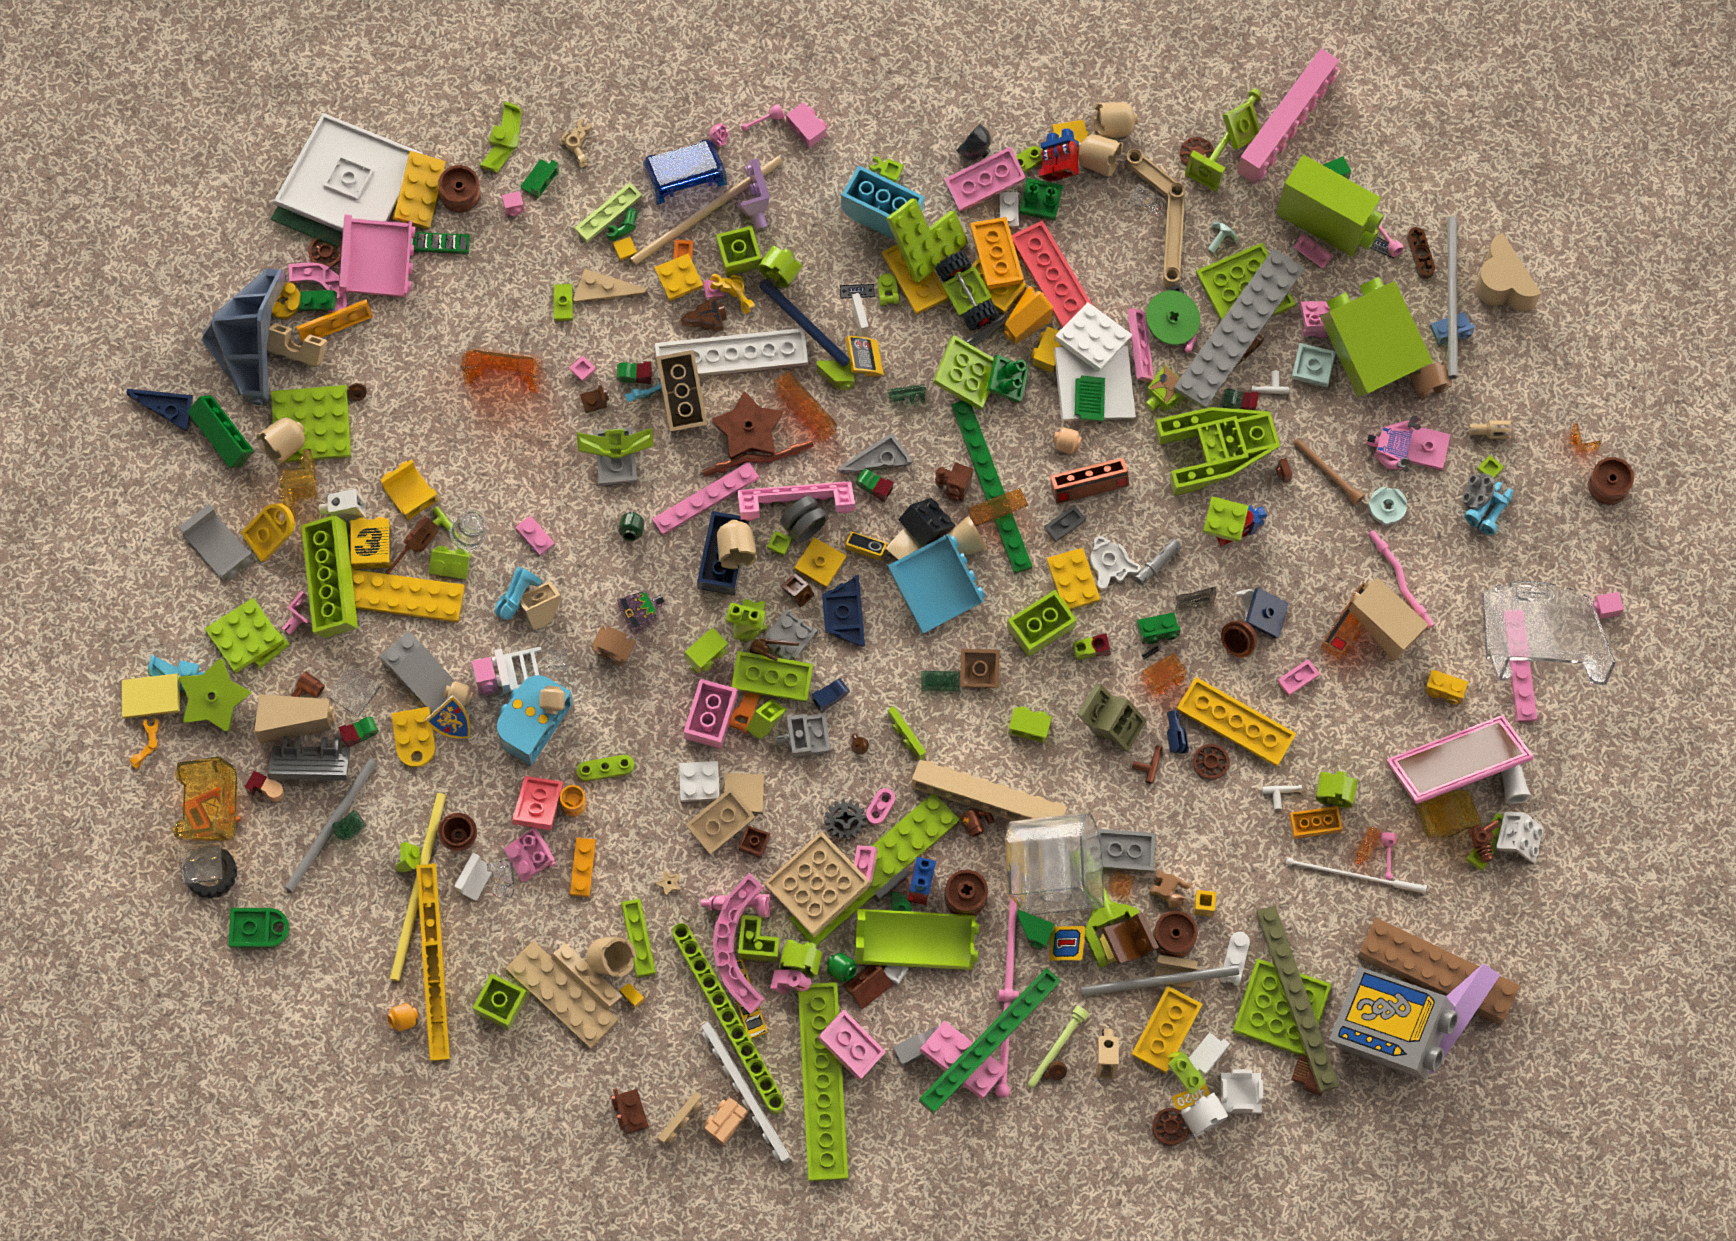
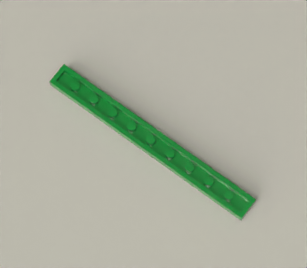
[951,401,1032,574]
[918,968,1061,1115]

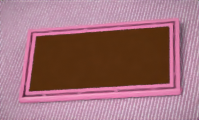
[1387,715,1534,804]

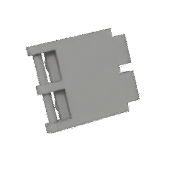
[764,609,818,660]

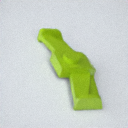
[479,102,522,173]
[577,427,654,459]

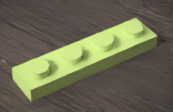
[575,182,643,243]

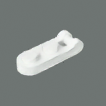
[1220,932,1250,987]

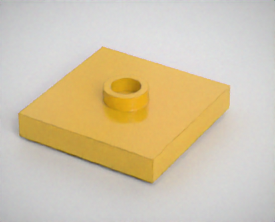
[794,537,847,588]

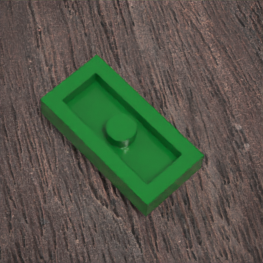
[299,290,337,311]

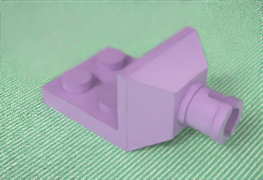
[736,158,770,230]

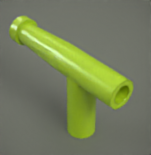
[432,506,460,540]

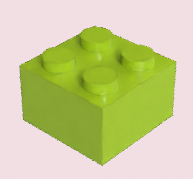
[716,226,762,277]
[473,973,528,1030]

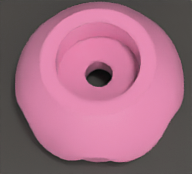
[709,123,729,147]

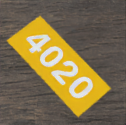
[1171,1083,1210,1110]

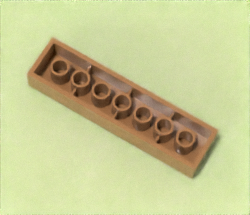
[1357,918,1520,1026]

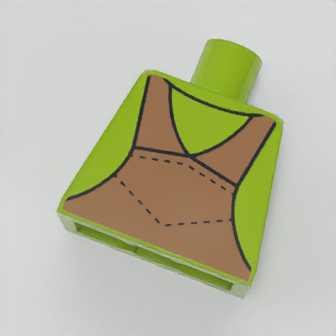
[1145,365,1185,411]

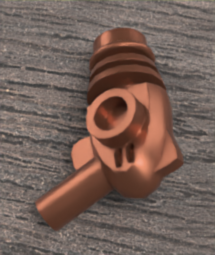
[1468,820,1500,863]

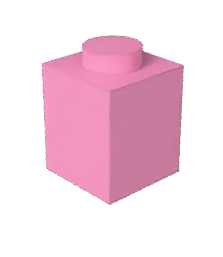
[1592,592,1624,619]

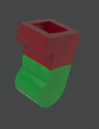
[616,361,652,384]
[856,469,894,503]
[338,717,379,747]

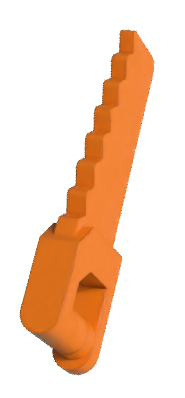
[728,692,761,734]

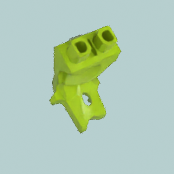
[725,599,767,642]

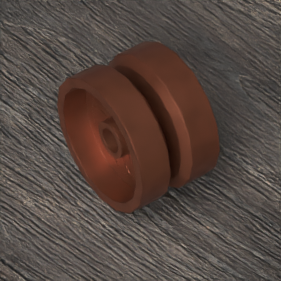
[438,165,481,213]
[1588,457,1634,505]
[944,869,988,915]
[1153,911,1198,958]

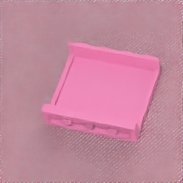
[338,214,415,298]

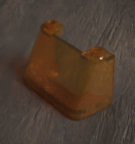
[461,347,543,393]

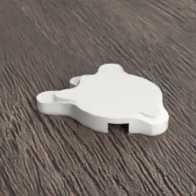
[1090,536,1141,591]

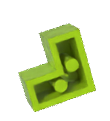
[738,915,779,963]

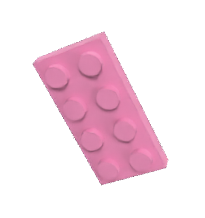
[945,146,1027,212]
[920,1021,1007,1100]

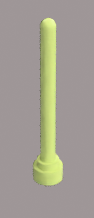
[1028,1006,1090,1088]

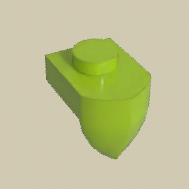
[395,841,420,872]

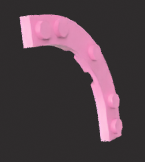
[713,873,765,1014]

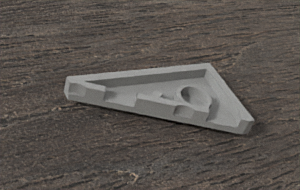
[838,433,913,474]

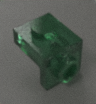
[332,810,367,840]

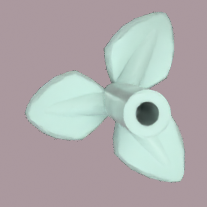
[1208,222,1238,253]

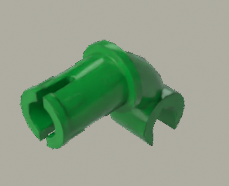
[606,208,638,241]

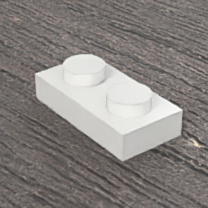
[999,192,1019,229]

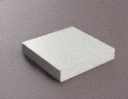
[852,293,868,338]

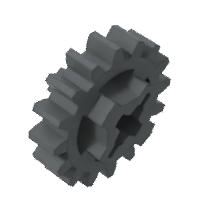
[824,799,867,842]

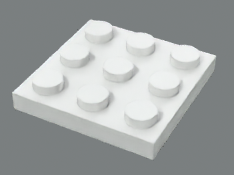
[1054,303,1132,372]

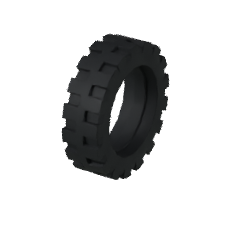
[183,844,237,898]

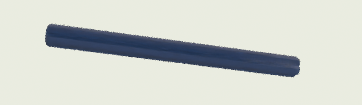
[759,279,850,367]

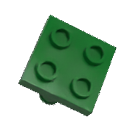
[1019,178,1063,221]
[987,354,1029,403]

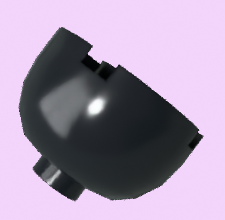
[956,124,991,160]

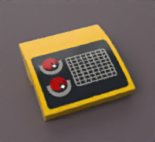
[845,336,884,377]

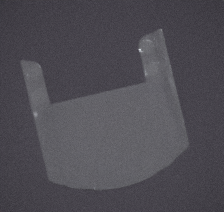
[1482,581,1616,685]

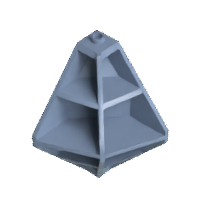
[202,269,286,405]

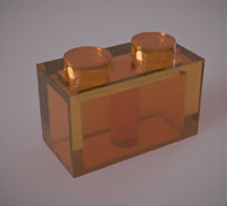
[1141,652,1187,695]

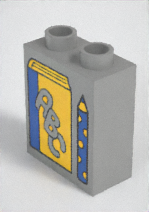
[1329,966,1458,1080]

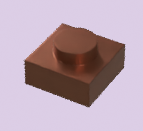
[1276,458,1293,483]

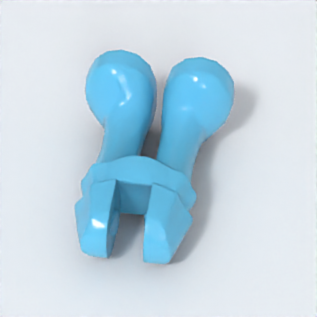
[1464,481,1513,535]
[494,566,543,620]

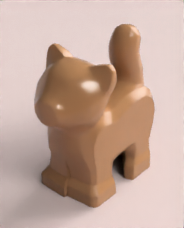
[1149,870,1191,909]

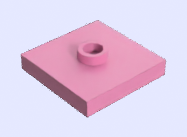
[1407,427,1451,470]

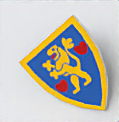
[424,695,471,739]

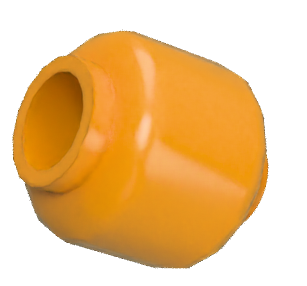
[387,1003,418,1032]

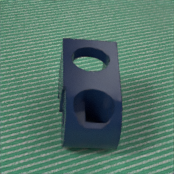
[812,678,850,713]

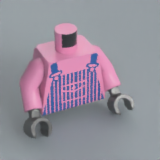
[1366,416,1421,472]

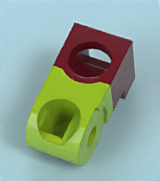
[1073,633,1111,660]

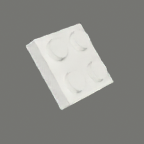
[679,761,719,802]

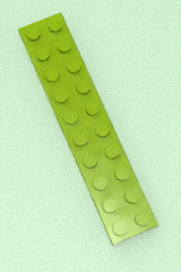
[789,793,960,946]
[798,982,848,1182]

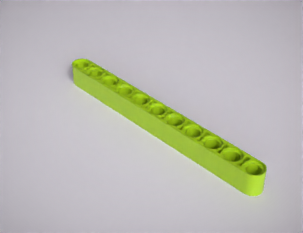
[672,923,784,1115]

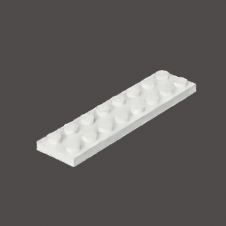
[655,328,808,380]

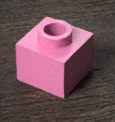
[502,191,524,216]

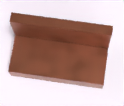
[843,964,892,1009]

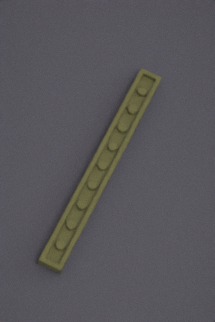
[1256,906,1339,1093]

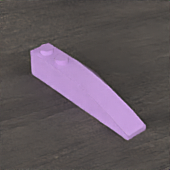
[1429,963,1500,1074]

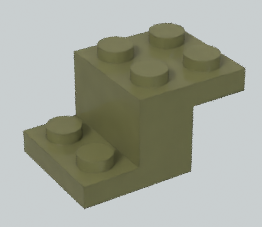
[1077,683,1147,752]

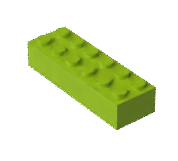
[301,515,358,638]

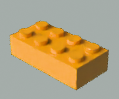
[1289,806,1343,839]

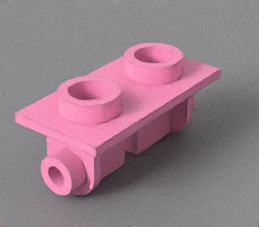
[1293,234,1334,269]

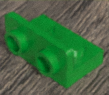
[1137,612,1181,644]

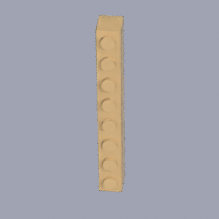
[912,760,1067,835]

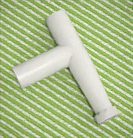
[1251,370,1289,394]
[1262,785,1302,811]

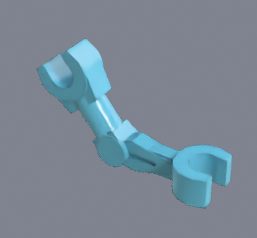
[624,381,662,402]

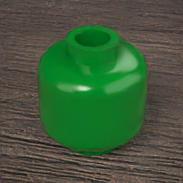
[826,953,857,982]

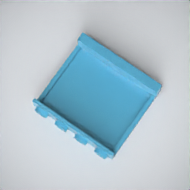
[887,534,986,634]

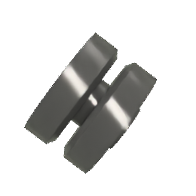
[780,495,829,543]

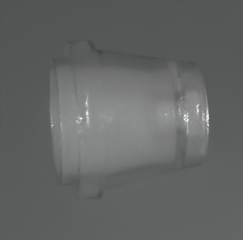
[449,509,488,551]

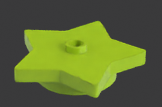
[179,659,252,732]

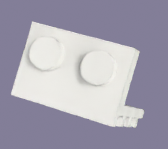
[492,647,542,694]

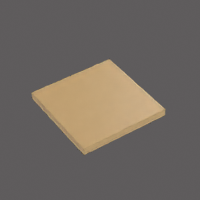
[764,831,872,937]

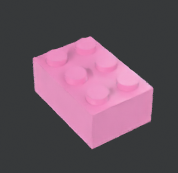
[684,679,738,749]

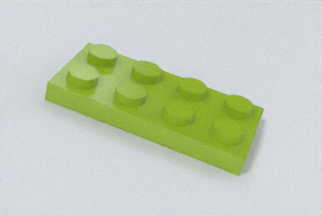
[731,651,813,703]

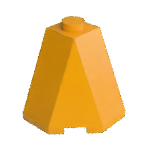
[1004,286,1053,345]

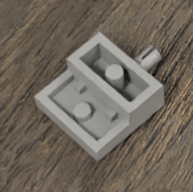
[776,714,831,758]

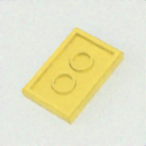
[122,673,180,719]

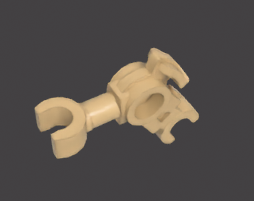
[560,119,592,169]

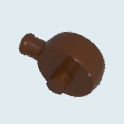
[851,733,869,755]
[1043,1061,1067,1080]

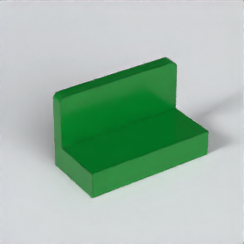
[521,159,559,199]

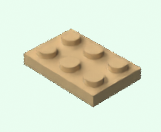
[685,787,756,855]

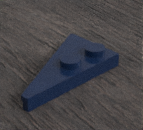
[126,389,193,431]

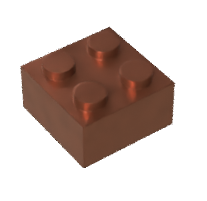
[739,825,770,859]

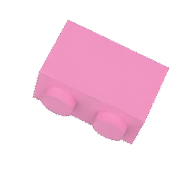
[786,102,827,148]
[472,657,498,695]

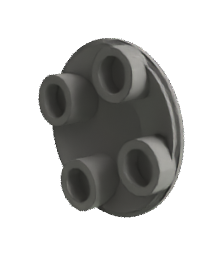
[1462,473,1495,509]

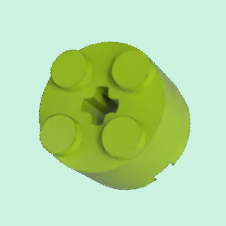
[758,245,803,288]
[1316,771,1358,808]
[779,940,822,979]

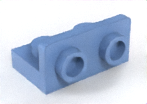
[1430,312,1475,346]

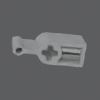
[893,1025,939,1068]

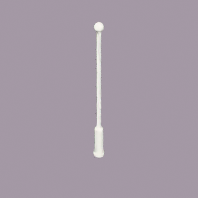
[1286,858,1427,895]

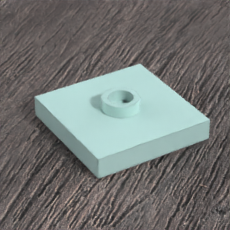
[1291,343,1336,387]

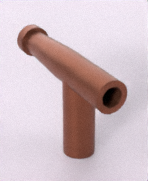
[1132,745,1163,784]

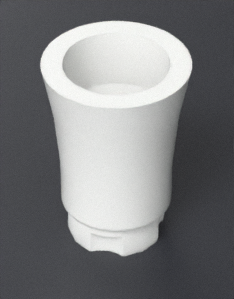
[1501,765,1532,804]

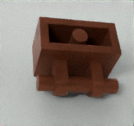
[935,462,973,502]

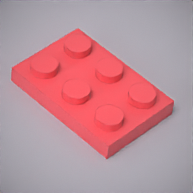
[513,776,563,830]

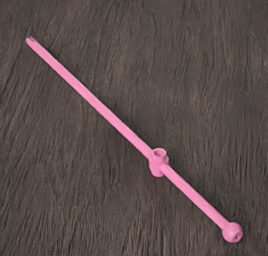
[995,821,1022,1098]

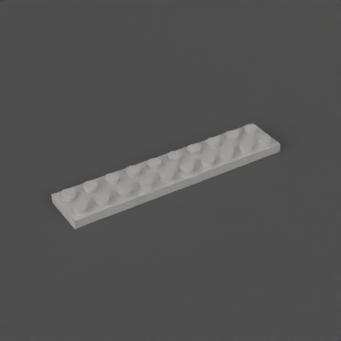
[1173,248,1305,409]

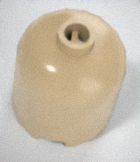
[1093,102,1138,139]
[1078,134,1123,177]
[256,418,305,465]
[717,520,757,569]
[587,937,636,977]

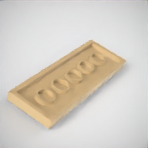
[505,941,618,1049]

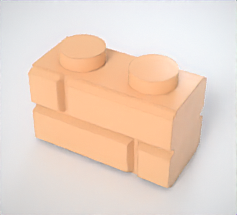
[704,1097,748,1146]

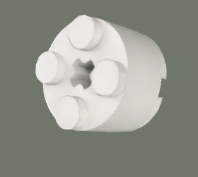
[1180,1093,1229,1137]

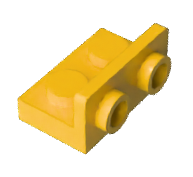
[1424,669,1468,704]

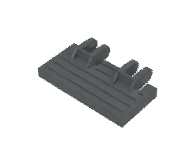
[268,736,351,781]

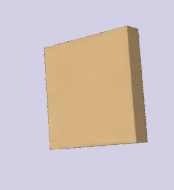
[724,773,764,814]

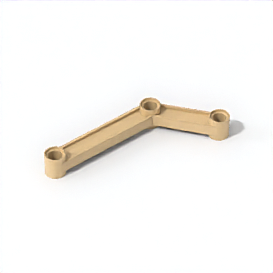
[1125,148,1186,288]

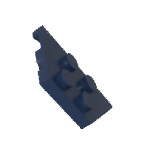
[822,575,865,647]

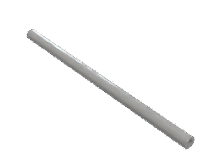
[1447,216,1458,380]

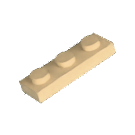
[657,1091,702,1146]

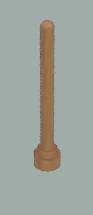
[1294,439,1365,506]

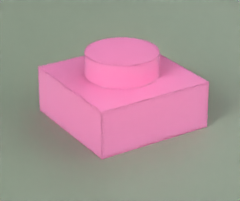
[703,280,725,299]
[569,356,596,383]

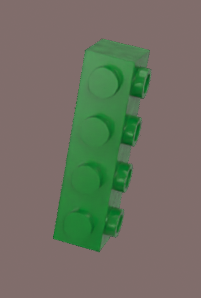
[187,395,255,468]

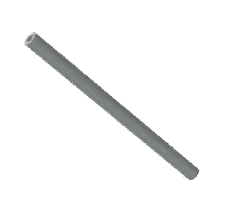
[284,758,378,893]
[1081,965,1239,996]

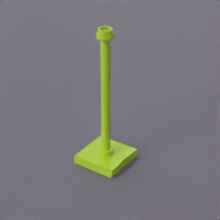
[1185,88,1262,192]

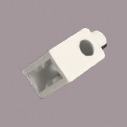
[319,489,366,520]

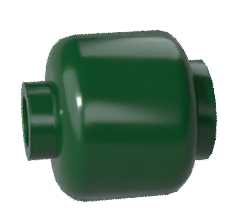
[618,512,644,541]

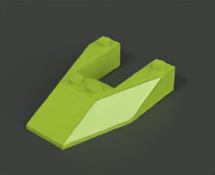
[1154,407,1280,496]

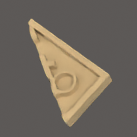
[573,269,647,303]

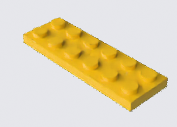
[351,569,465,623]
[1176,677,1297,767]

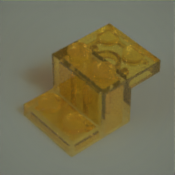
[279,449,318,518]
[1414,790,1483,838]

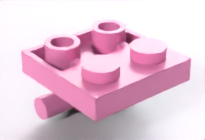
[1300,301,1330,338]
[504,827,556,882]

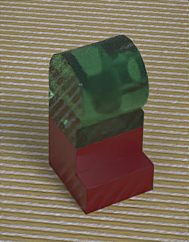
[1221,389,1259,411]

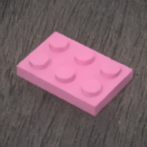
[817,1010,886,1080]

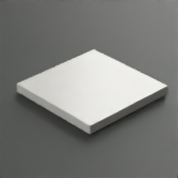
[1054,346,1136,421]

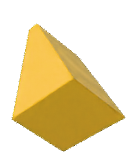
[619,983,645,1009]

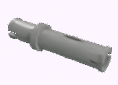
[1134,539,1181,586]

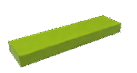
[621,898,656,978]

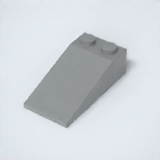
[380,631,455,713]

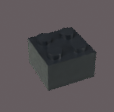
[898,498,955,547]

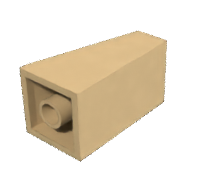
[1348,578,1429,662]
[254,694,336,743]

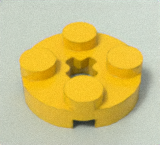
[271,283,300,319]

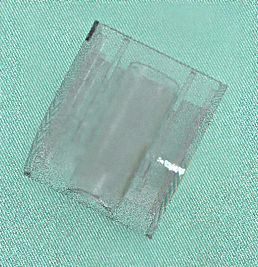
[1006,812,1105,915]

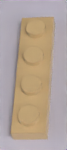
[551,943,622,1011]

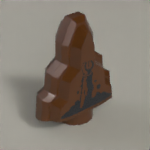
[681,296,727,332]

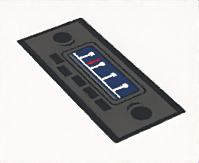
[1370,237,1395,259]
[840,284,875,299]

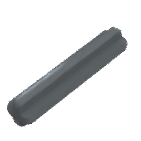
[965,314,1008,347]

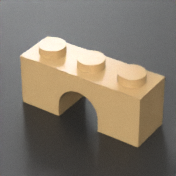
[267,323,327,366]

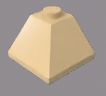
[519,581,562,630]

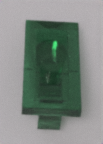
[887,384,926,404]
[921,671,960,692]

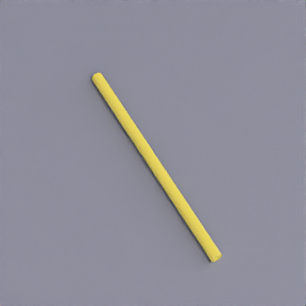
[390,793,446,982]

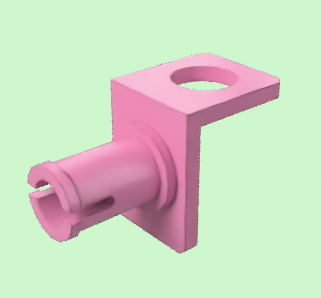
[282,591,312,636]

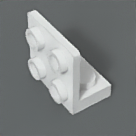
[1496,812,1543,863]

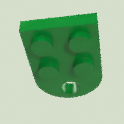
[228,908,290,948]

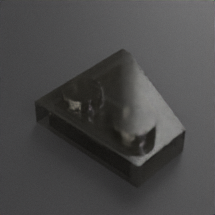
[1174,587,1217,610]

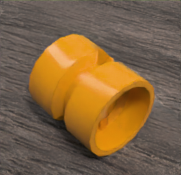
[560,785,586,817]

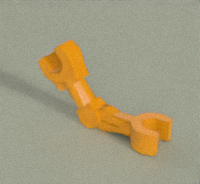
[129,718,159,769]

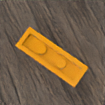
[570,837,596,897]

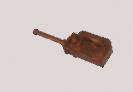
[386,516,438,574]

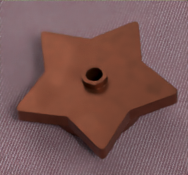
[712,392,783,459]

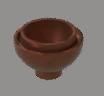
[1221,620,1257,657]
[438,813,477,852]

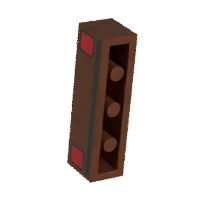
[1050,458,1129,504]

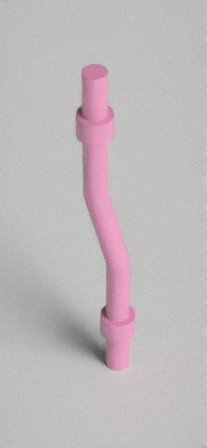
[1368,530,1435,629]

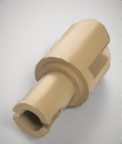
[1469,420,1511,439]

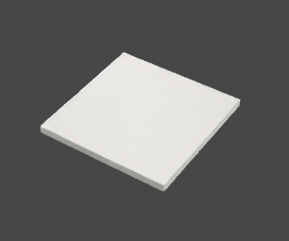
[274,113,423,232]

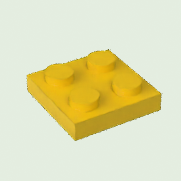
[654,253,703,301]

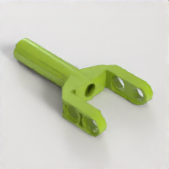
[1069,850,1140,969]

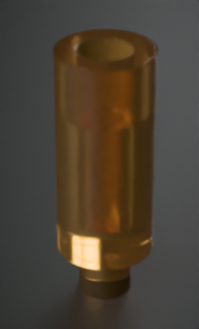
[1355,826,1381,865]

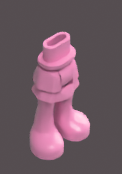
[701,894,771,918]

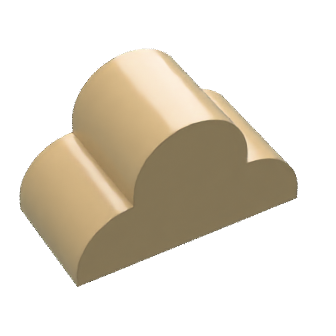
[1475,233,1541,311]

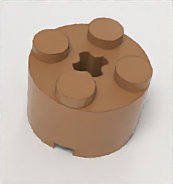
[1409,361,1453,400]
[591,625,636,667]

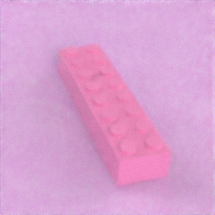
[1237,49,1339,184]

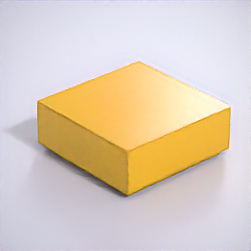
[613,237,637,261]

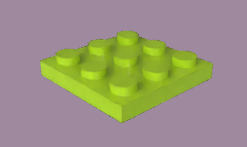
[932,335,994,410]
[204,598,284,674]

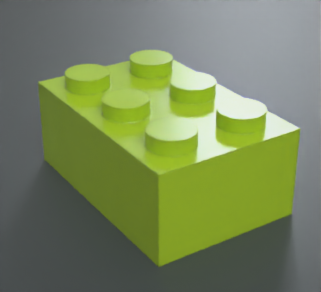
[1007,590,1077,657]

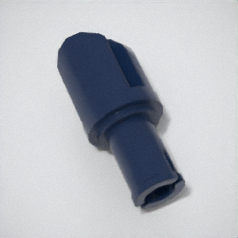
[1166,710,1189,754]

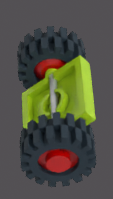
[935,251,999,331]

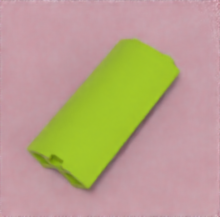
[855,909,979,970]

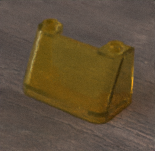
[173,756,237,841]

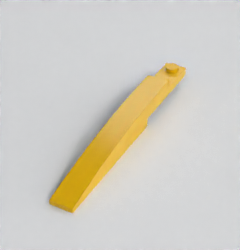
[416,863,450,1061]

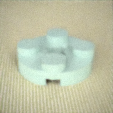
[1368,487,1407,526]

